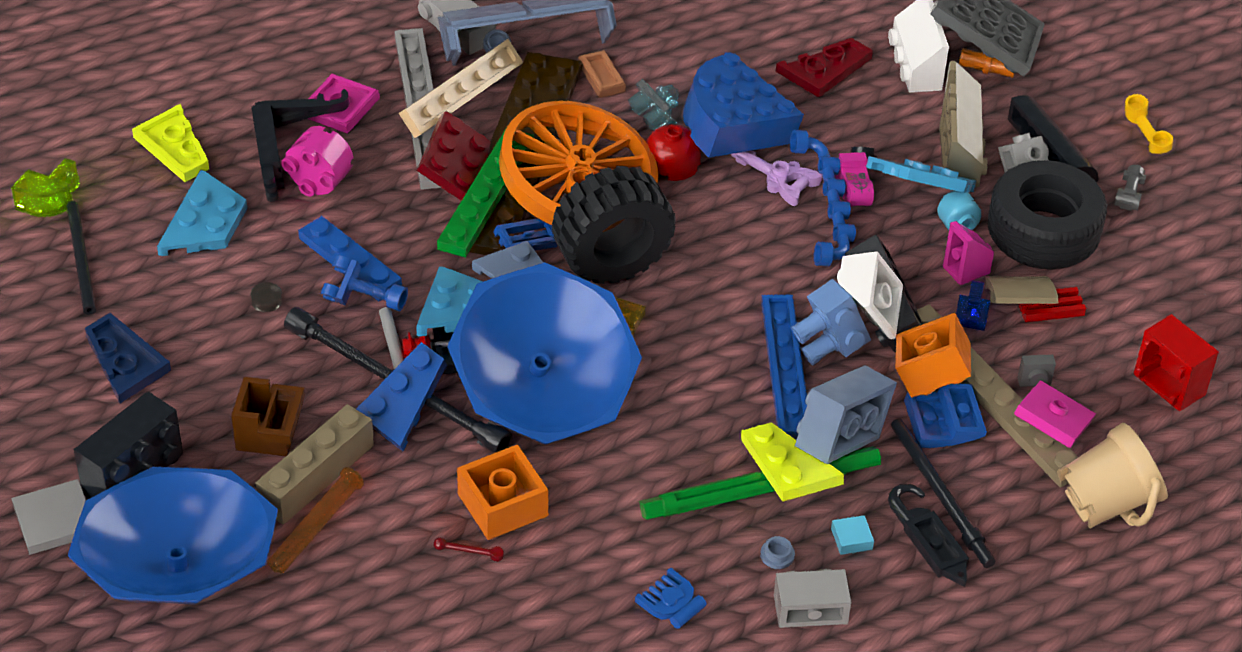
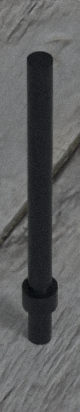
[891,419,996,568]

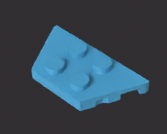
[866,156,977,193]
[157,170,248,256]
[417,266,483,336]

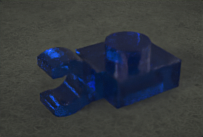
[956,280,990,331]

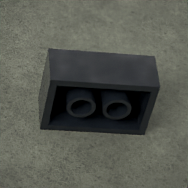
[74,391,183,499]

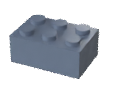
[795,365,897,464]

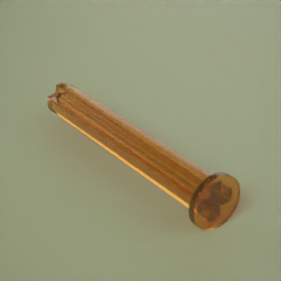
[268,467,364,574]

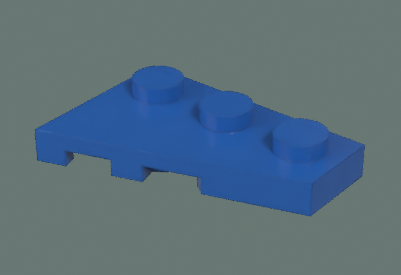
[356,342,447,452]

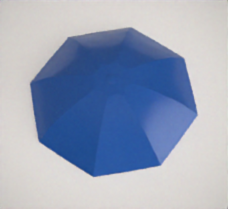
[447,263,642,445]
[68,467,278,604]

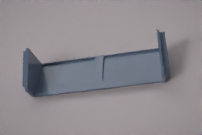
[438,0,617,66]

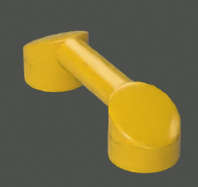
[1125,94,1173,154]

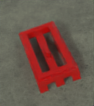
[1018,287,1086,322]

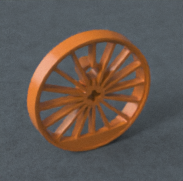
[499,101,658,232]

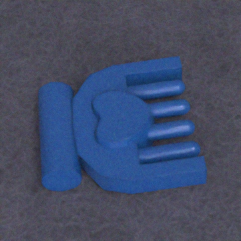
[635,568,707,629]

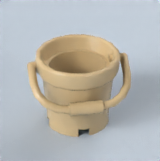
[1057,422,1168,529]

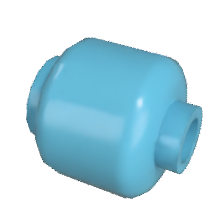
[937,191,982,230]

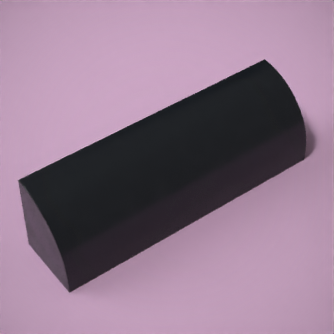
[1007,95,1099,182]

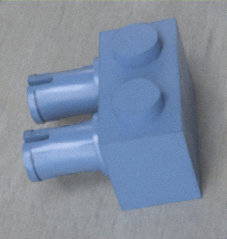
[791,279,871,365]

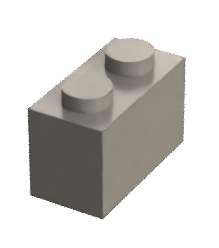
[774,569,851,628]

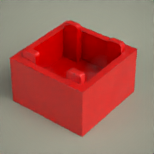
[1133,314,1219,412]

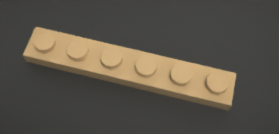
[399,39,523,138]

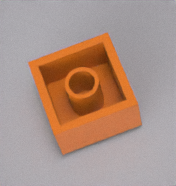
[895,313,971,398]
[457,444,549,540]

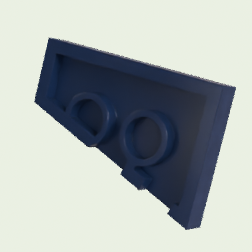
[85,312,171,403]

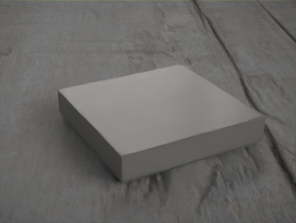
[11,479,86,555]

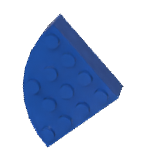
[683,52,804,158]

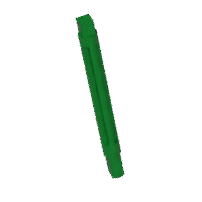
[639,446,881,520]

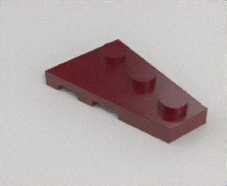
[775,38,873,98]

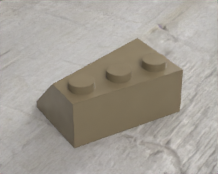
[939,61,987,187]

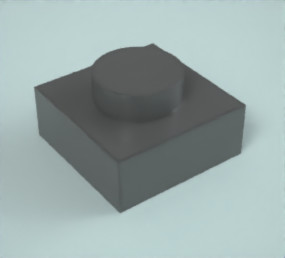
[1017,354,1056,387]

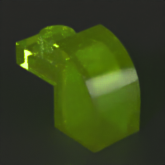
[11,158,79,217]

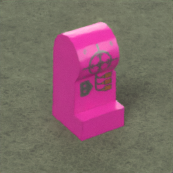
[835,152,874,207]

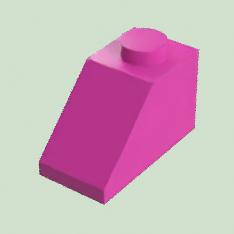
[943,221,994,286]

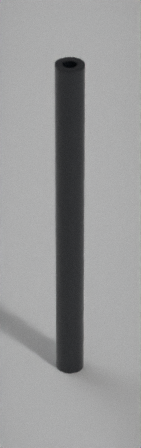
[66,201,96,315]

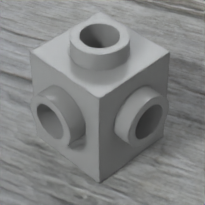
[998,133,1049,172]

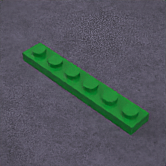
[437,127,534,258]

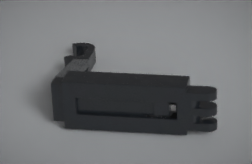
[251,89,350,202]

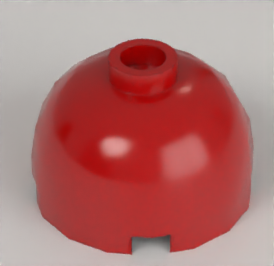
[646,124,702,181]

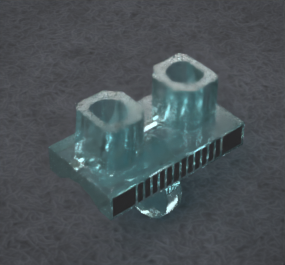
[628,79,679,131]

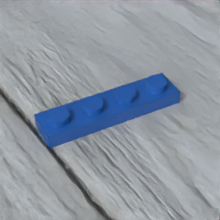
[298,216,402,302]

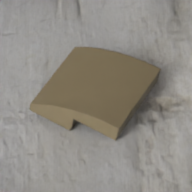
[985,276,1058,304]

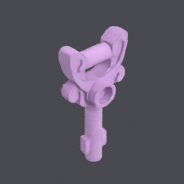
[731,151,822,206]

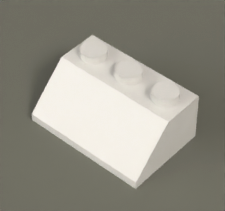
[888,0,949,93]

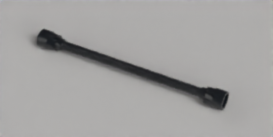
[284,307,513,453]

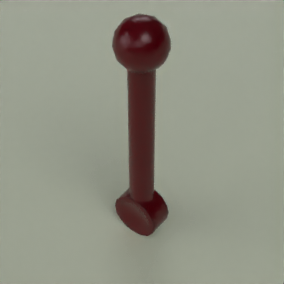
[433,537,504,561]

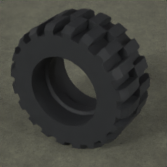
[552,166,676,284]

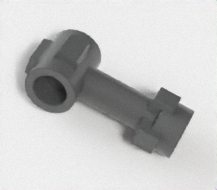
[1114,164,1146,211]

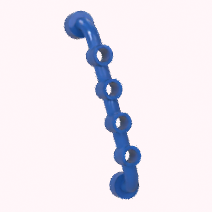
[790,130,856,267]

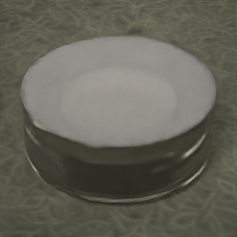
[250,282,283,312]

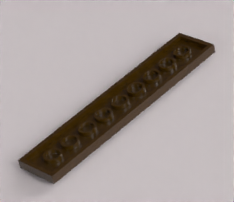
[470,52,582,256]

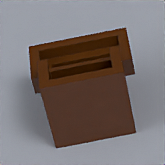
[231,377,305,456]

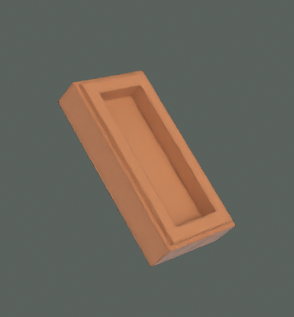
[578,50,626,98]

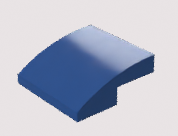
[904,384,987,448]

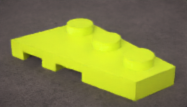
[132,104,209,182]
[741,422,844,502]

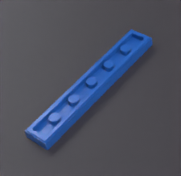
[761,295,807,440]

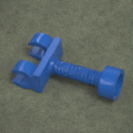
[320,255,408,311]

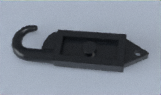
[888,483,969,587]

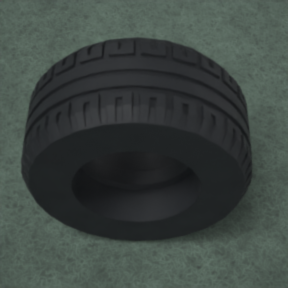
[987,160,1107,270]

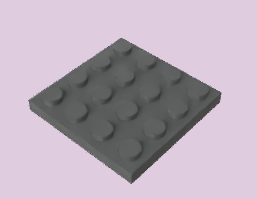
[930,0,1045,77]

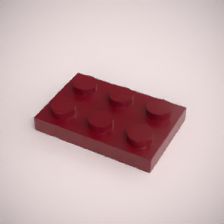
[416,111,491,201]

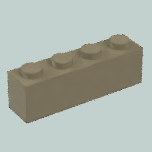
[256,404,374,525]

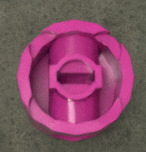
[281,126,354,197]

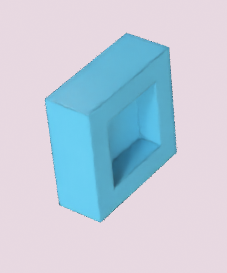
[831,515,874,555]

